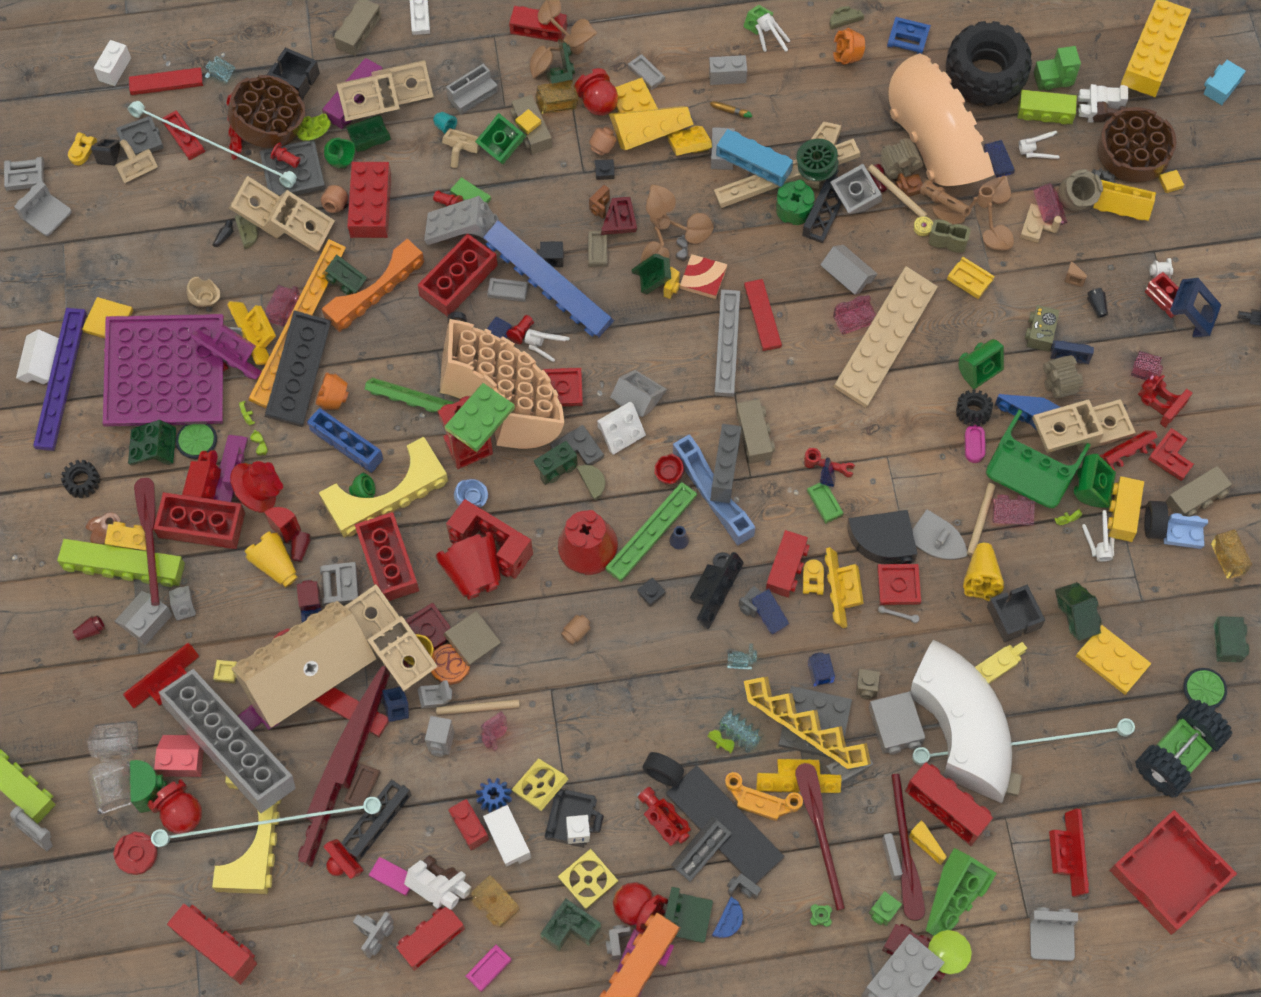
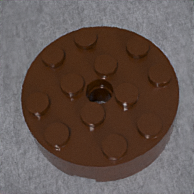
[228,75,305,148]
[1097,107,1177,182]

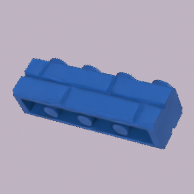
[307,408,383,473]

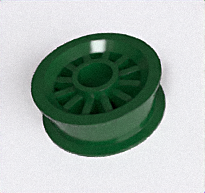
[796,139,839,181]

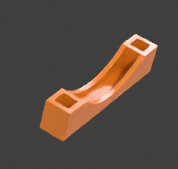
[322,239,424,332]

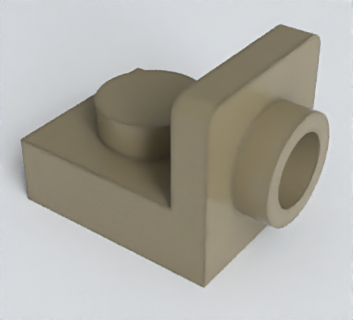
[856,669,880,699]

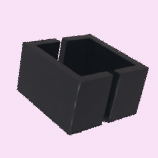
[267,47,320,100]
[987,584,1045,643]

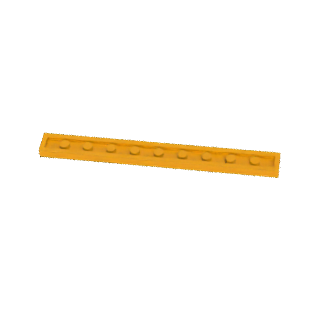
[248,239,346,408]

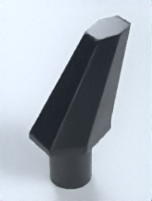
[212,220,234,247]

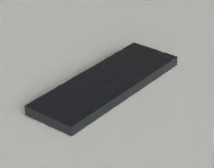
[264,310,331,427]
[666,765,785,884]

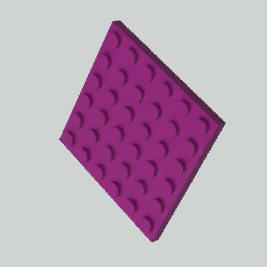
[103,314,224,427]

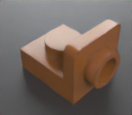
[895,173,923,197]
[589,185,610,219]

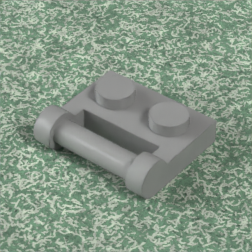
[4,157,44,191]
[320,562,359,607]
[10,806,53,852]

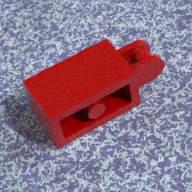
[182,450,221,499]

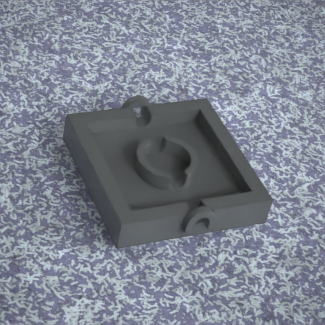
[116,116,164,159]

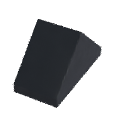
[91,139,121,166]

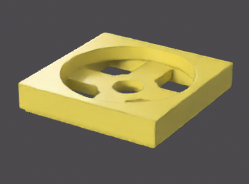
[511,758,568,811]
[558,849,618,910]

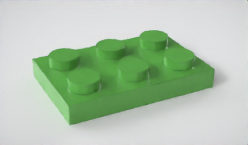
[445,383,515,452]

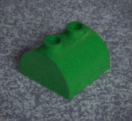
[475,113,527,165]
[958,339,1004,390]
[1074,454,1116,508]
[130,760,168,813]

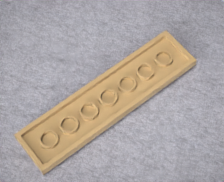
[833,266,938,408]

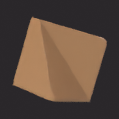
[1064,262,1087,287]

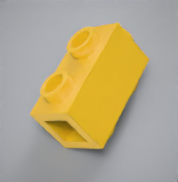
[105,522,146,551]

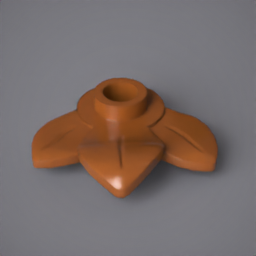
[85,512,121,545]

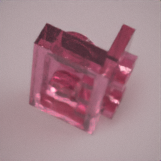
[1034,183,1068,225]
[264,285,300,327]
[833,295,876,335]
[992,494,1035,525]
[480,711,508,752]

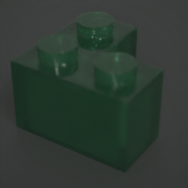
[1055,582,1102,641]
[540,898,602,951]

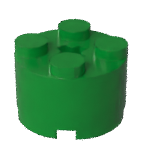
[776,180,815,225]

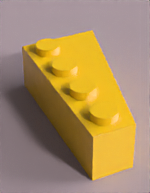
[609,106,694,150]

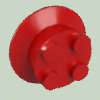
[230,461,284,513]

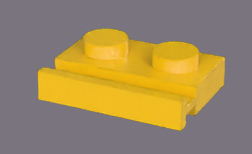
[947,257,995,299]

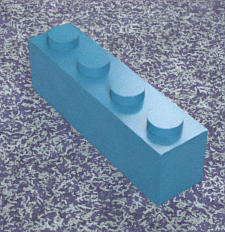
[716,129,793,187]

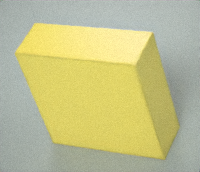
[213,660,237,683]

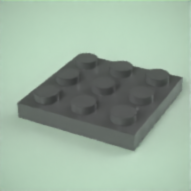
[260,139,326,196]
[778,686,852,759]

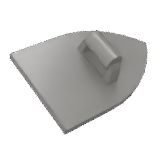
[912,509,967,560]

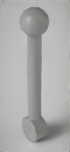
[878,605,919,624]

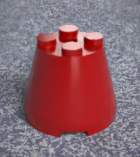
[558,510,618,575]
[435,532,501,600]

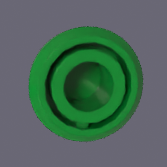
[349,473,376,498]

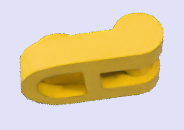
[68,132,97,166]
[803,559,824,595]

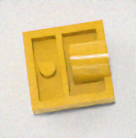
[667,126,712,156]

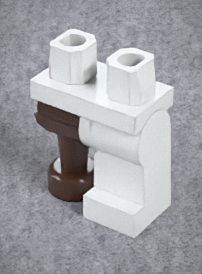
[1078,84,1128,123]
[404,855,471,910]

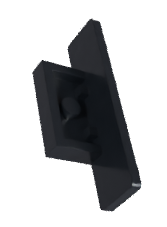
[690,552,744,629]

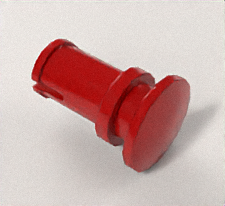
[270,142,301,168]
[433,190,463,206]
[506,315,534,345]

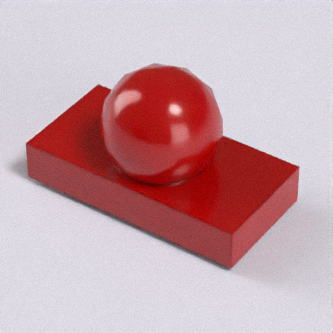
[323,839,364,879]

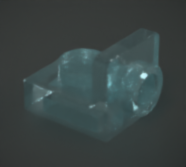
[205,56,235,84]
[727,643,757,669]

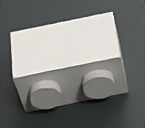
[94,40,131,86]

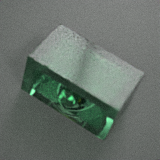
[1214,616,1249,662]

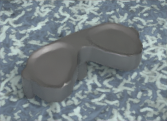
[676,235,688,261]

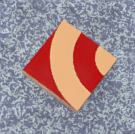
[680,254,727,299]

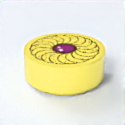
[914,217,933,236]

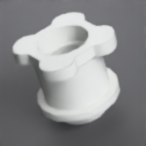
[1149,258,1173,278]

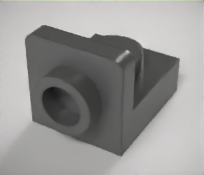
[738,586,769,618]
[727,873,762,900]

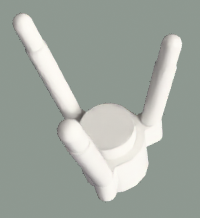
[755,13,790,52]
[1019,131,1060,159]
[525,329,570,362]
[1082,510,1115,562]

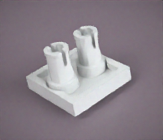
[597,402,646,455]

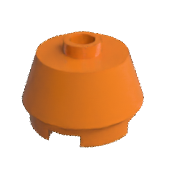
[833,28,865,65]
[315,372,349,410]

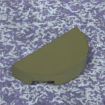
[829,6,864,29]
[234,215,259,249]
[577,465,605,502]

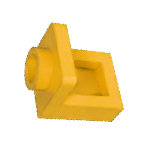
[663,267,680,299]

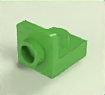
[744,5,773,35]
[869,891,902,926]

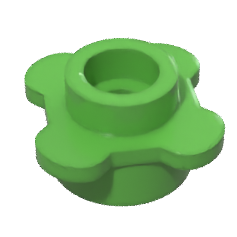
[810,904,832,927]

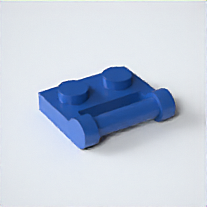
[887,17,931,54]

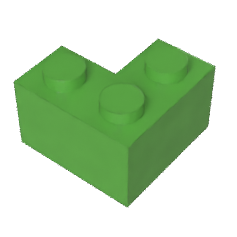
[1033,46,1081,90]

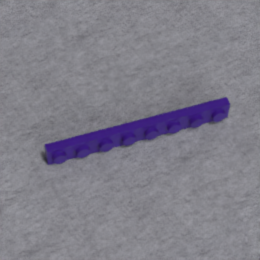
[33,308,87,451]

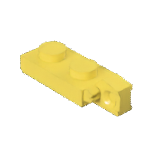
[975,642,1027,684]

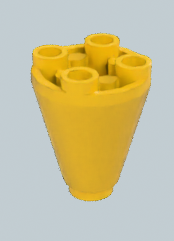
[244,531,298,588]
[963,543,1004,601]

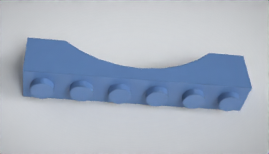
[673,434,755,546]

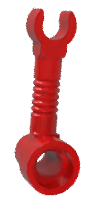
[804,448,855,477]

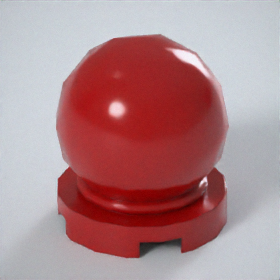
[574,68,619,116]
[147,779,202,834]
[613,882,668,935]

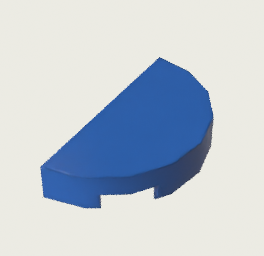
[712,897,743,938]

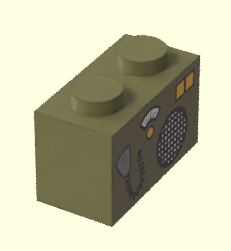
[1025,305,1060,352]

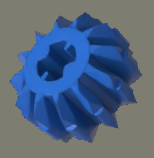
[476,778,512,813]

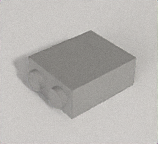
[868,691,925,755]

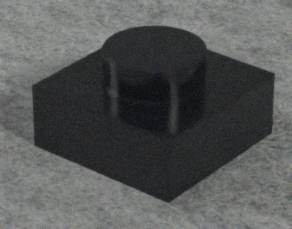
[595,159,615,180]
[637,577,666,607]

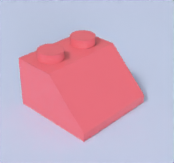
[154,735,204,777]

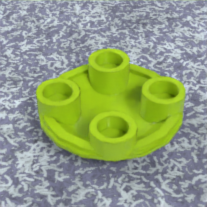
[297,114,331,141]
[928,930,972,974]

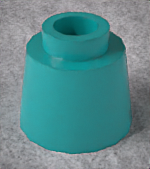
[433,112,457,134]

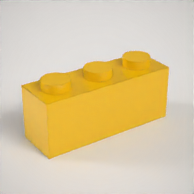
[1093,180,1156,221]
[1107,476,1144,542]

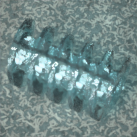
[718,707,764,753]

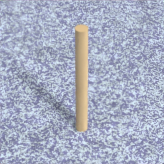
[867,164,927,217]
[967,483,996,556]
[436,699,520,715]

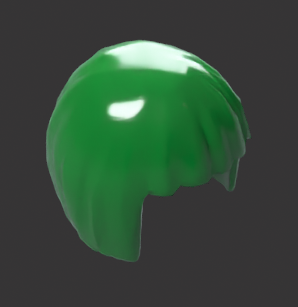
[324,138,355,169]

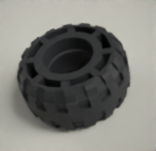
[946,21,1032,106]

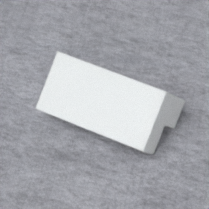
[16,329,59,384]
[483,805,531,867]

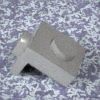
[169,586,196,620]
[417,680,452,709]
[606,925,631,960]

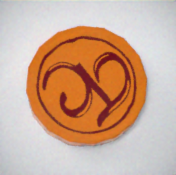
[431,644,470,685]

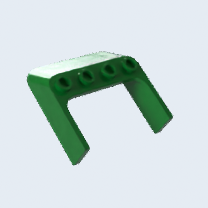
[986,409,1091,508]

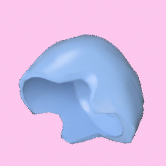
[454,479,488,508]

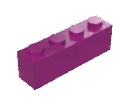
[322,58,383,129]

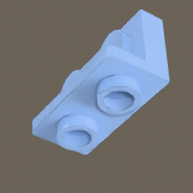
[1164,513,1208,549]

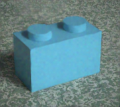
[1204,60,1246,105]

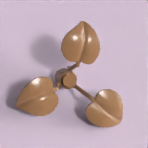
[530,0,597,79]
[932,176,1014,250]
[640,185,714,263]

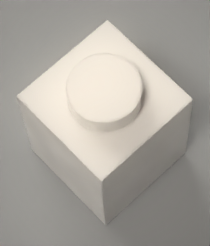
[566,815,590,844]

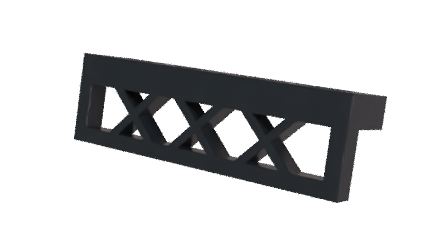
[802,169,842,244]
[341,779,412,862]

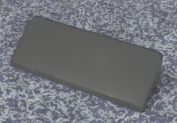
[671,817,732,882]

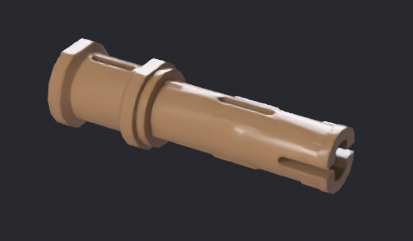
[920,180,971,217]

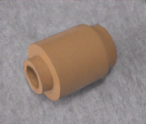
[561,615,591,645]

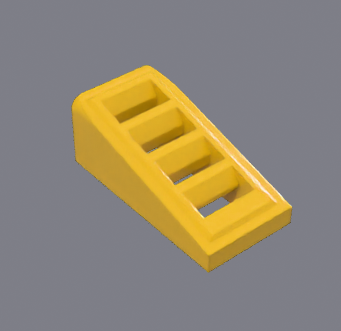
[909,820,947,865]

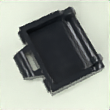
[545,789,604,848]

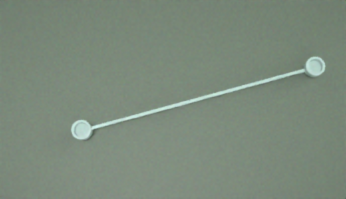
[128,101,297,188]
[912,718,1135,765]
[151,797,382,847]

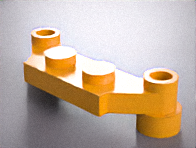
[725,772,803,821]

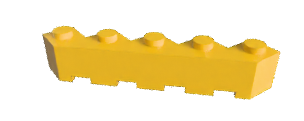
[744,677,871,769]

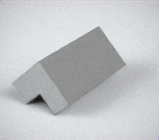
[446,63,498,115]
[821,245,877,295]

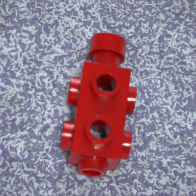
[637,786,691,846]

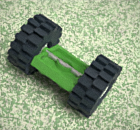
[1135,699,1233,798]

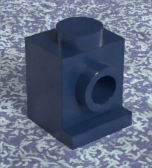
[382,687,409,722]

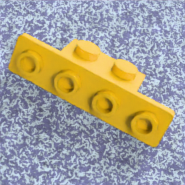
[227,301,276,365]
[825,547,864,628]
[756,759,842,793]

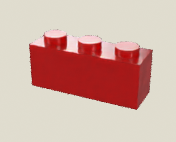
[509,6,567,42]
[766,530,810,598]
[396,907,465,971]

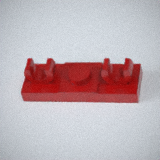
[1099,430,1158,471]

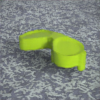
[239,401,255,426]
[250,430,268,456]
[1054,509,1082,525]
[707,730,734,753]

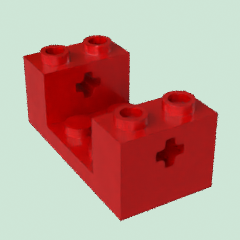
[438,396,493,470]
[446,499,533,579]

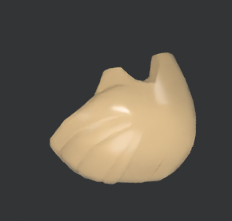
[187,277,220,307]

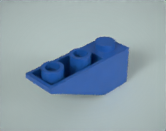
[995,394,1060,430]

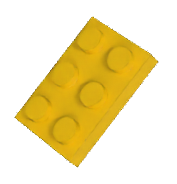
[615,78,658,113]
[1076,625,1151,695]

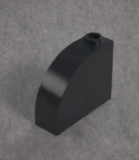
[847,510,917,564]

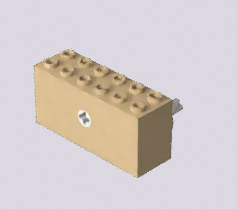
[231,601,377,728]

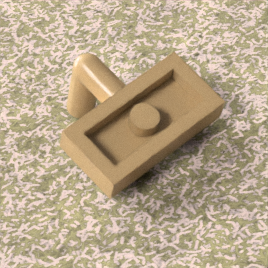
[442,128,481,168]
[115,140,158,183]
[1020,203,1062,243]

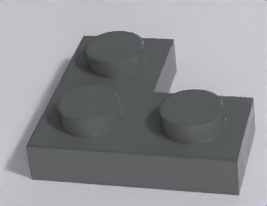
[550,425,604,465]

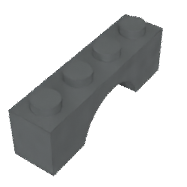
[710,424,742,503]

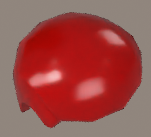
[654,454,684,485]

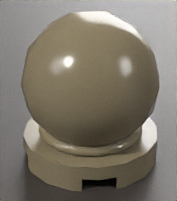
[1058,169,1103,211]

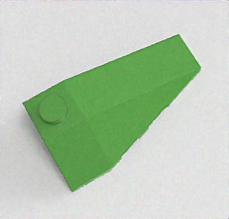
[926,848,997,936]

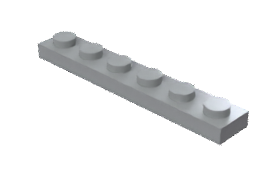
[715,290,740,397]

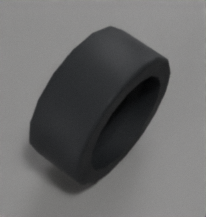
[1144,501,1169,539]
[642,752,685,787]

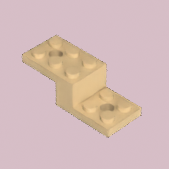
[337,60,433,121]
[229,176,335,253]
[1032,399,1136,453]
[344,585,438,691]

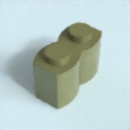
[928,220,971,253]

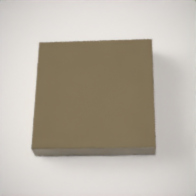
[443,611,501,667]

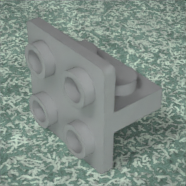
[353,912,394,959]

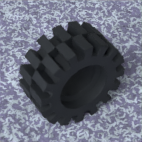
[956,390,993,426]
[61,460,101,498]

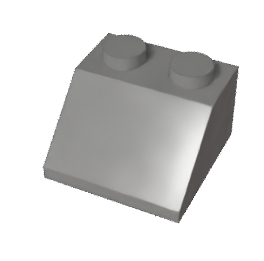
[830,164,882,214]
[610,370,667,417]
[114,591,172,645]

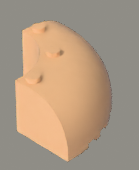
[889,53,994,186]
[440,319,564,449]

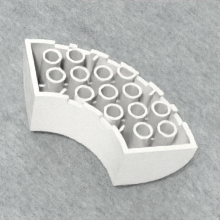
[910,640,1012,803]

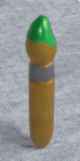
[710,101,752,118]

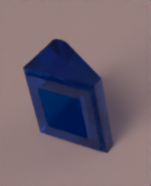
[820,457,836,487]

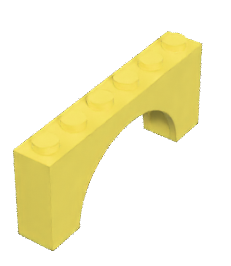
[319,437,448,538]
[212,776,282,894]

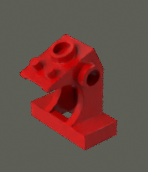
[1138,375,1193,428]

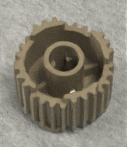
[880,138,923,179]
[1043,355,1083,399]

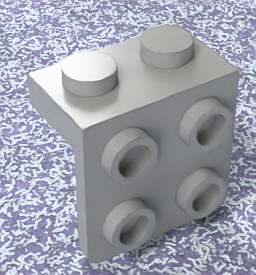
[14,181,72,236]
[1030,907,1078,961]

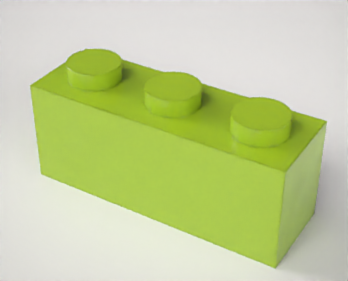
[1017,90,1077,124]

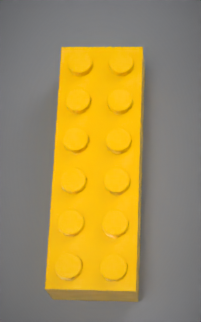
[1121,0,1191,97]

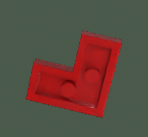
[1148,428,1194,481]

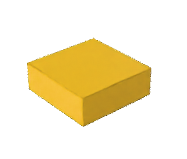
[515,109,541,134]
[1158,170,1184,193]

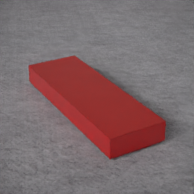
[162,110,205,161]

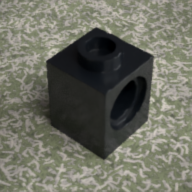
[537,241,564,267]

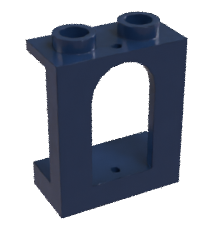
[1170,278,1221,337]

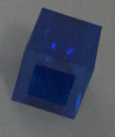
[808,652,835,687]

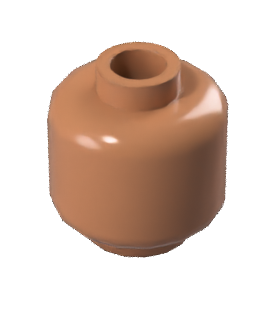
[589,126,617,156]
[321,185,348,213]

